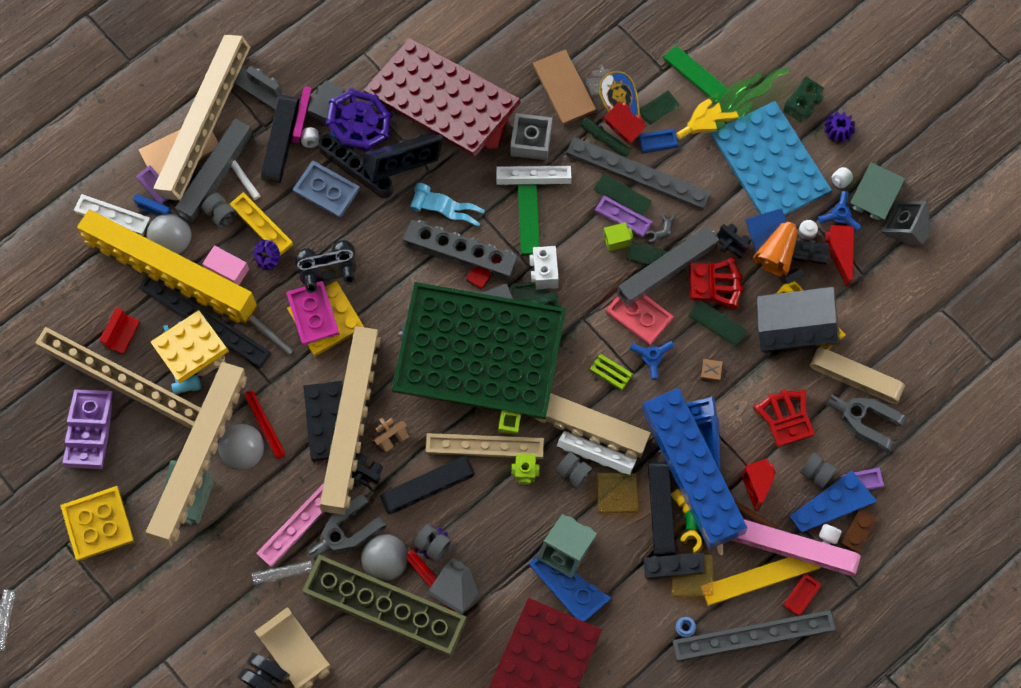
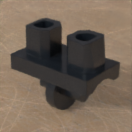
[717,223,751,259]
[792,240,829,264]
[351,453,383,487]

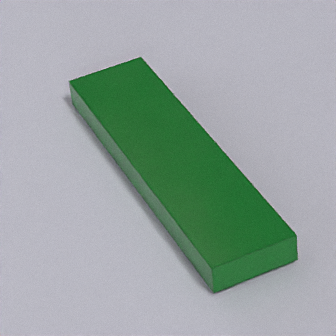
[663,45,730,104]
[518,184,539,256]

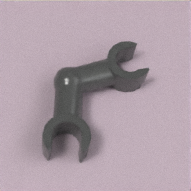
[645,212,674,245]

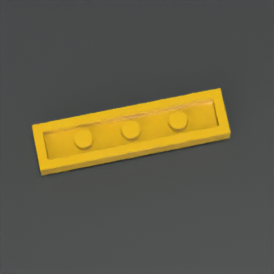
[230,192,293,256]

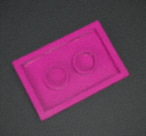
[286,281,340,346]

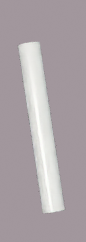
[231,160,261,200]

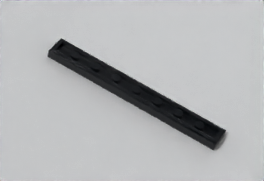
[138,275,271,368]

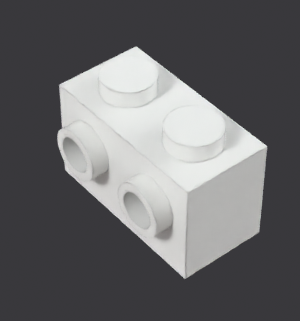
[530,246,558,290]

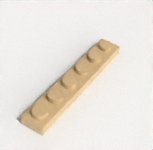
[426,433,544,459]

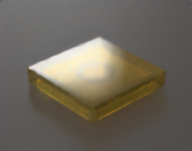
[597,473,638,513]
[672,555,713,597]

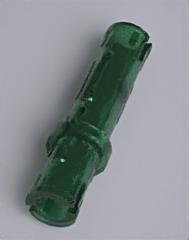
[580,117,631,158]

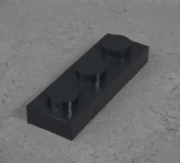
[644,553,705,580]

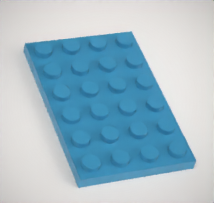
[711,101,832,216]

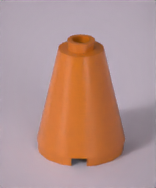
[753,222,798,276]

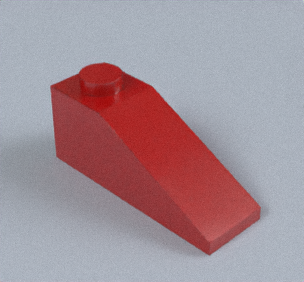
[825,225,854,286]

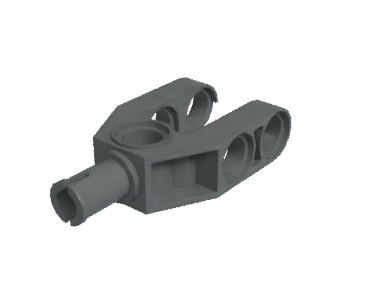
[826,394,907,453]
[308,494,387,561]

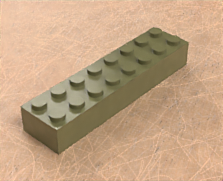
[302,555,467,658]

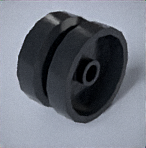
[237,652,291,688]

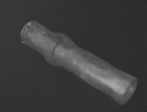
[252,560,312,585]
[0,589,16,651]

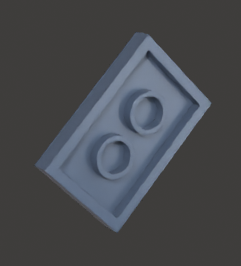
[292,161,360,219]

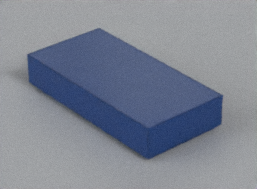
[638,129,678,154]
[133,194,172,216]

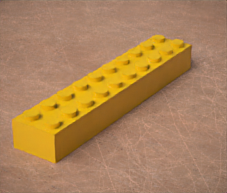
[77,209,257,324]

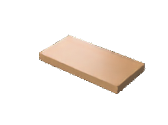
[138,129,218,175]

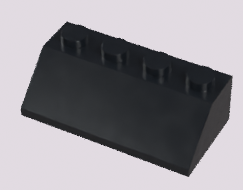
[362,133,444,182]

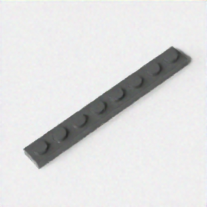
[566,137,711,211]
[672,610,835,661]

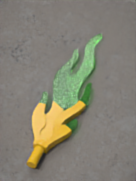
[676,68,790,140]

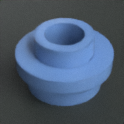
[676,617,696,637]

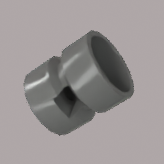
[201,193,237,228]
[556,452,593,489]
[800,452,837,489]
[413,524,451,561]

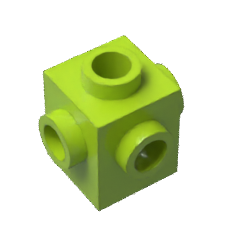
[511,454,539,485]

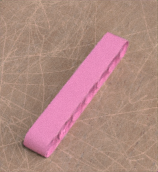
[732,520,861,576]

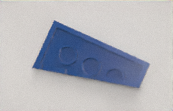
[789,471,877,533]
[529,556,611,622]

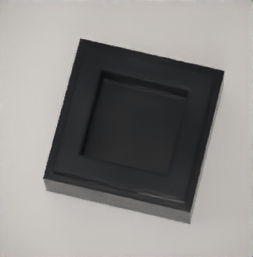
[779,268,804,284]

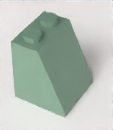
[850,162,905,221]
[161,460,215,526]
[537,514,597,578]

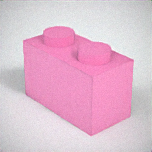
[203,245,249,285]

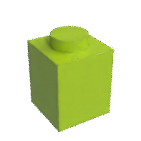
[603,222,633,252]
[497,411,521,436]

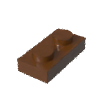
[840,509,877,554]

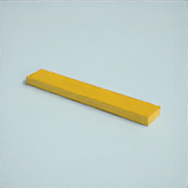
[701,557,821,606]

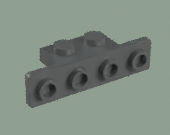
[234,66,285,111]

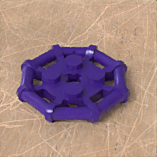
[325,88,392,151]

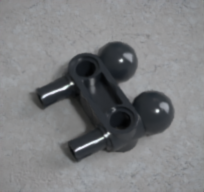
[295,240,357,293]

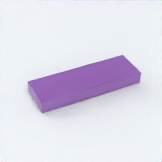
[594,196,653,239]

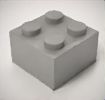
[510,113,552,161]

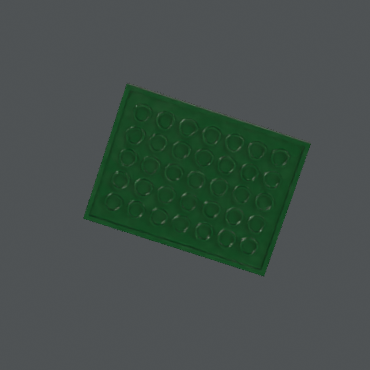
[392,282,566,420]

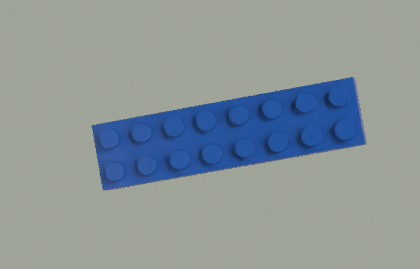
[642,388,747,549]

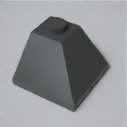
[882,201,930,245]
[428,558,479,615]

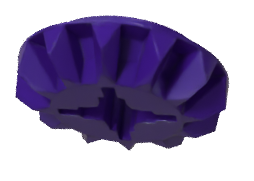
[252,240,280,270]

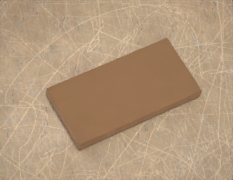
[533,49,596,126]

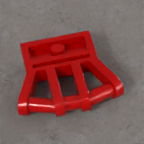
[689,257,743,310]
[753,389,815,448]

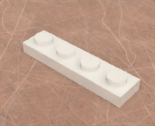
[497,166,571,185]
[74,194,151,237]
[557,431,637,475]

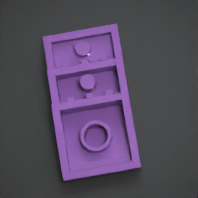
[62,389,113,469]

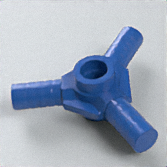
[818,191,861,232]
[629,340,675,380]

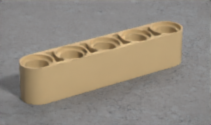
[810,348,905,404]

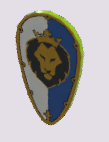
[599,71,640,116]

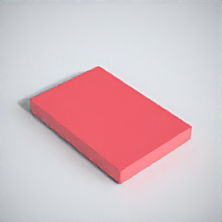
[605,296,674,346]

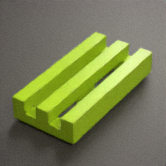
[590,354,633,391]

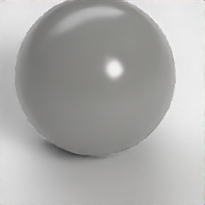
[146,213,191,254]
[218,424,265,470]
[361,534,408,581]

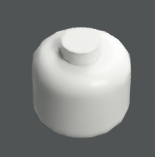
[301,127,319,148]
[832,167,853,188]
[798,220,818,241]
[819,524,841,545]

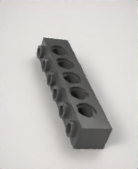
[403,220,518,282]

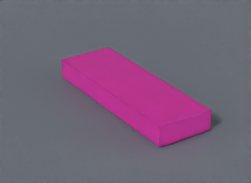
[291,86,311,144]

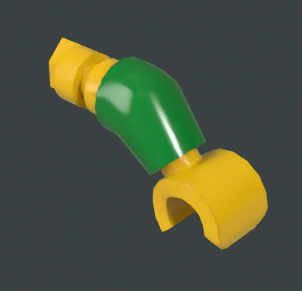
[671,489,703,553]

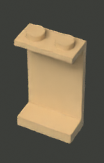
[255,607,332,688]

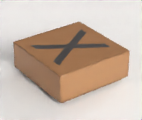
[701,359,723,382]

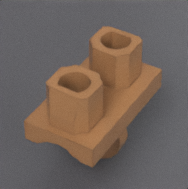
[372,417,409,452]

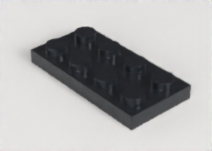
[303,381,343,461]

